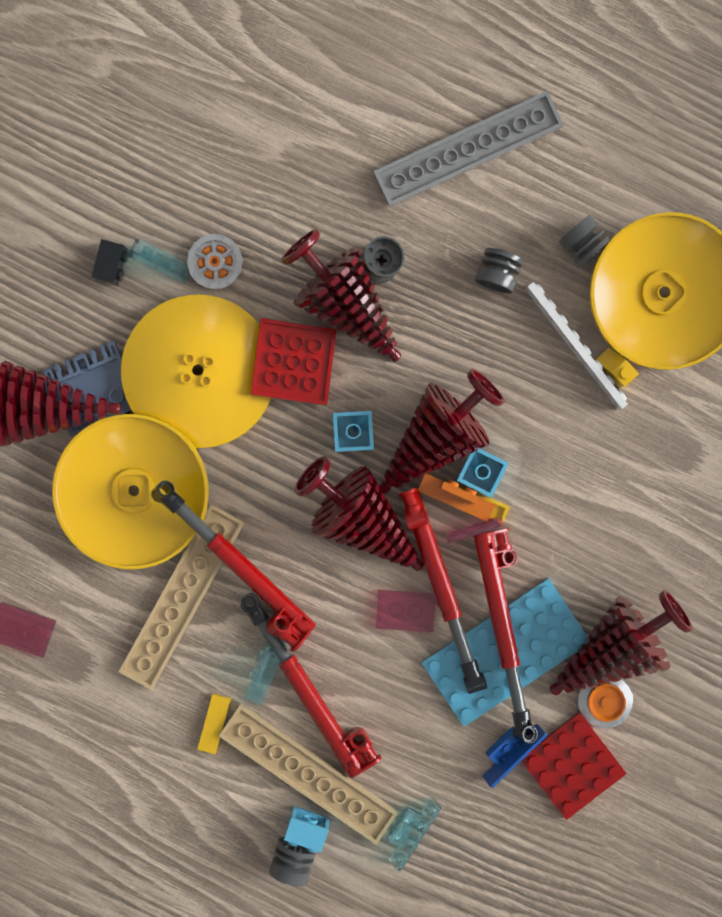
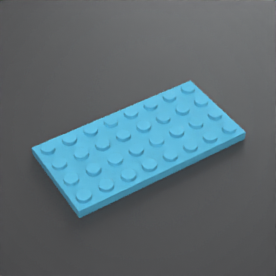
[421,578,588,727]

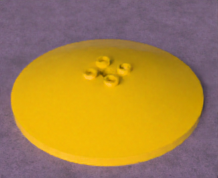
[589,212,722,370]
[121,294,271,448]
[52,414,209,569]

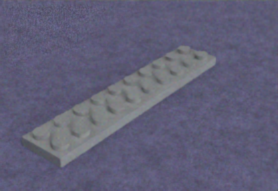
[373,90,564,208]

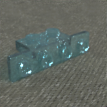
[245,640,288,706]
[386,797,441,872]

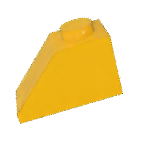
[594,347,639,388]

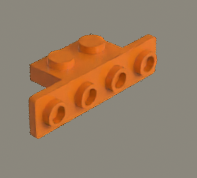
[418,474,495,522]

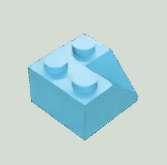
[333,411,374,452]
[455,448,509,498]
[284,806,330,853]

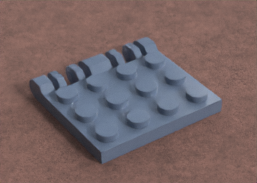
[43,340,132,436]

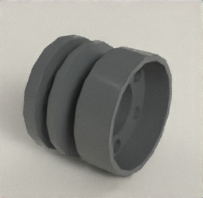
[559,214,611,266]
[360,236,405,284]
[474,248,524,294]
[269,837,316,886]

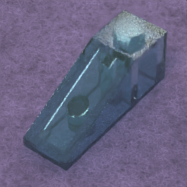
[128,239,190,283]

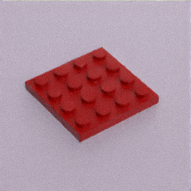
[250,318,337,406]
[521,712,627,820]

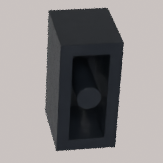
[91,239,129,285]

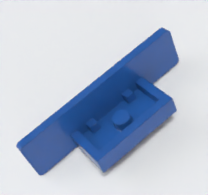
[483,724,547,788]

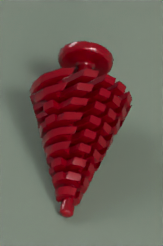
[281,228,401,362]
[0,361,121,447]
[379,369,505,493]
[294,456,424,571]
[550,590,693,696]

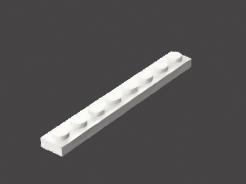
[525,282,628,410]

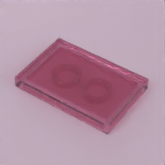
[376,590,436,632]
[0,602,57,657]

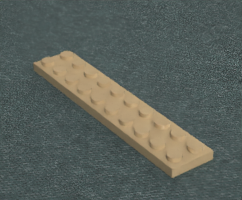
[119,504,245,690]
[219,703,398,845]

